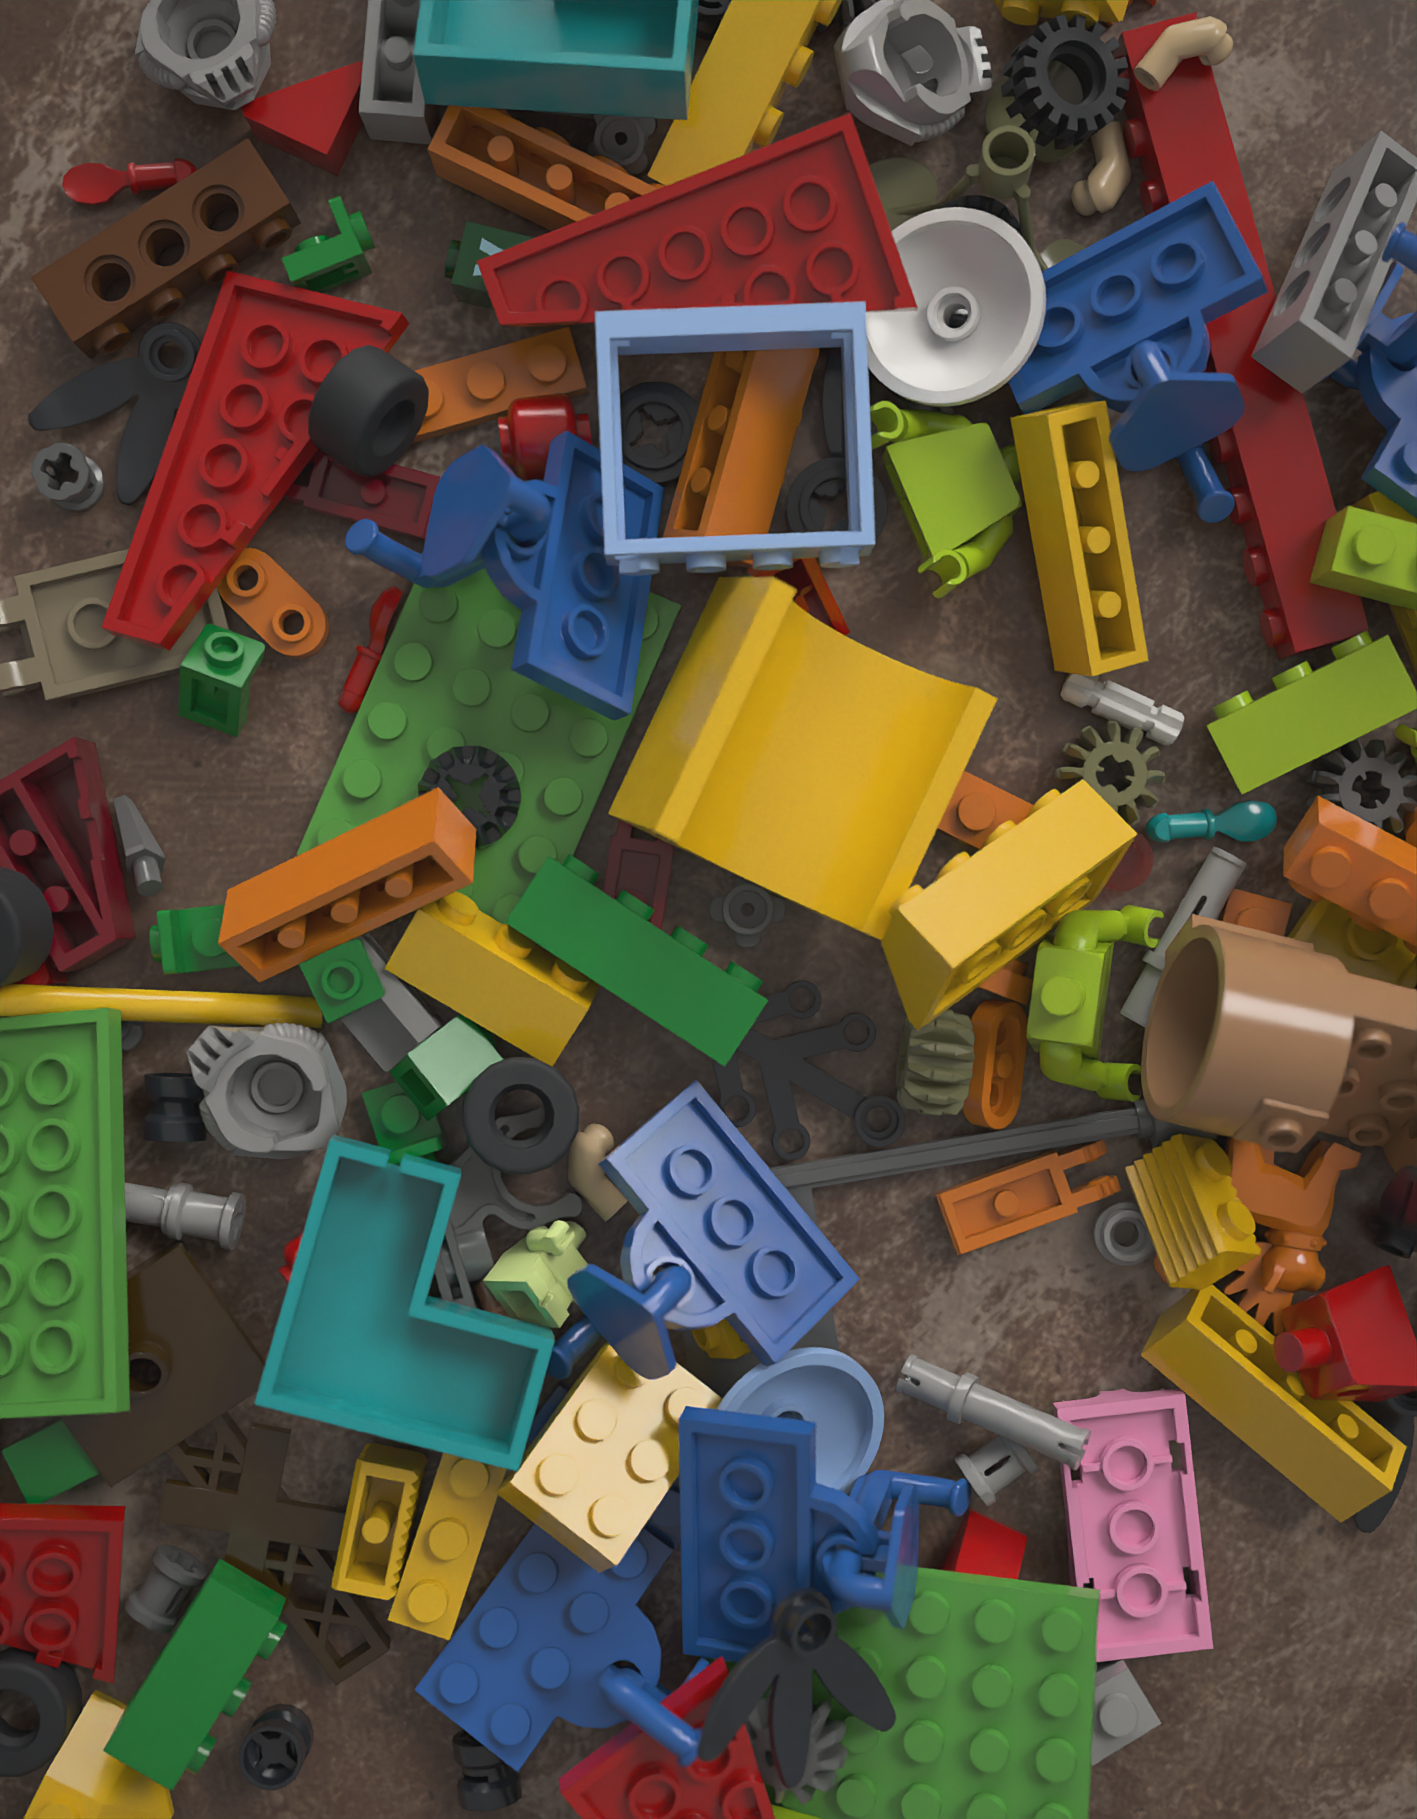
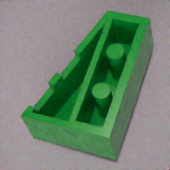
[103,1559,287,1791]

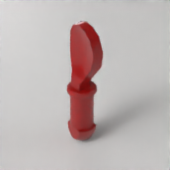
[62,158,197,206]
[337,585,403,714]

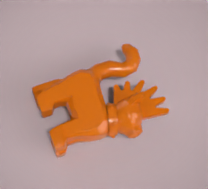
[1154,1137,1362,1337]

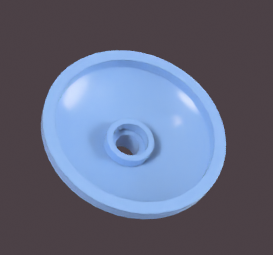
[717,1347,884,1495]

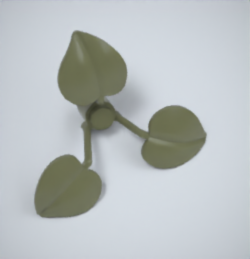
[869,61,1085,271]

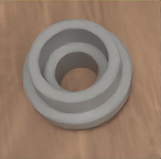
[1093,1201,1155,1266]

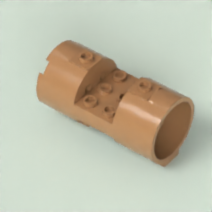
[1141,914,1417,1173]

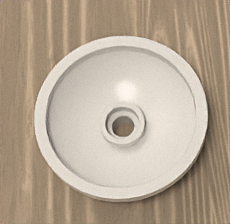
[866,207,1046,406]

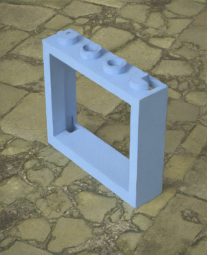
[595,302,875,576]

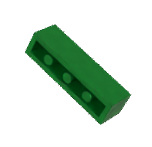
[505,853,768,1066]

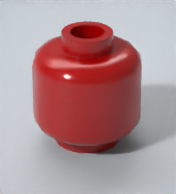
[498,393,592,482]

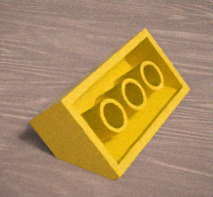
[881,779,1137,1031]

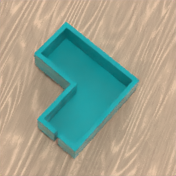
[413,0,699,120]
[254,1135,555,1471]

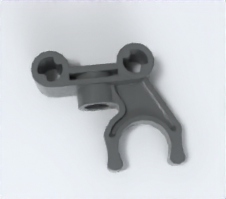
[434,1103,583,1309]

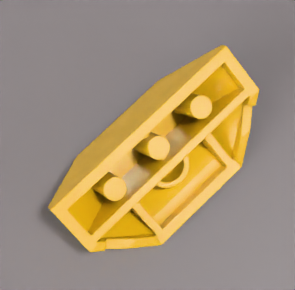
[23,1690,174,1819]

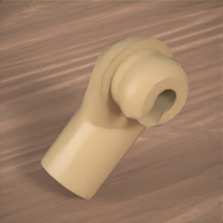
[1134,16,1233,91]
[1071,121,1131,216]
[568,1123,628,1222]

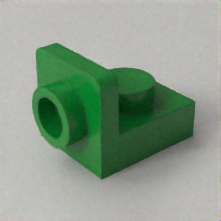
[281,196,375,293]
[178,624,265,737]
[150,904,241,975]
[299,938,386,1024]
[362,1081,449,1166]

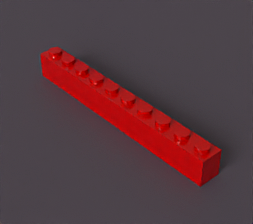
[1112,12,1370,660]

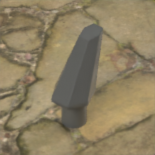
[113,795,165,897]

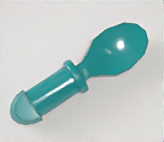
[1145,800,1277,843]

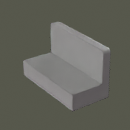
[341,932,446,1072]

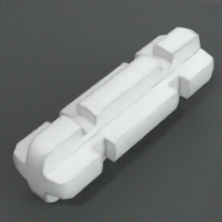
[1061,673,1184,745]

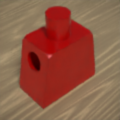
[1273,1265,1417,1402]

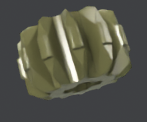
[1054,721,1165,825]
[895,1009,975,1117]

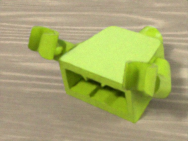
[870,401,1022,599]
[1027,905,1164,1102]

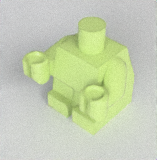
[483,1220,588,1328]

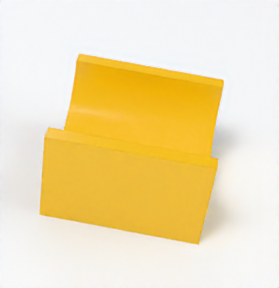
[608,577,997,941]

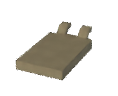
[0,549,231,703]

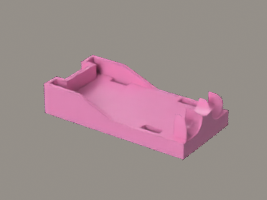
[1053,1388,1213,1662]

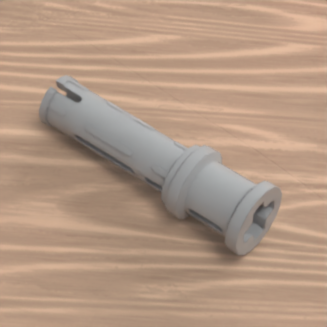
[125,1182,246,1250]

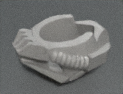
[135,0,277,110]
[834,0,994,146]
[186,1023,347,1159]

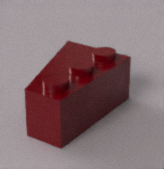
[0,736,136,972]

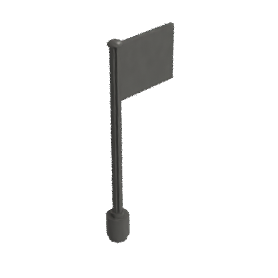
[681,1090,1217,1395]

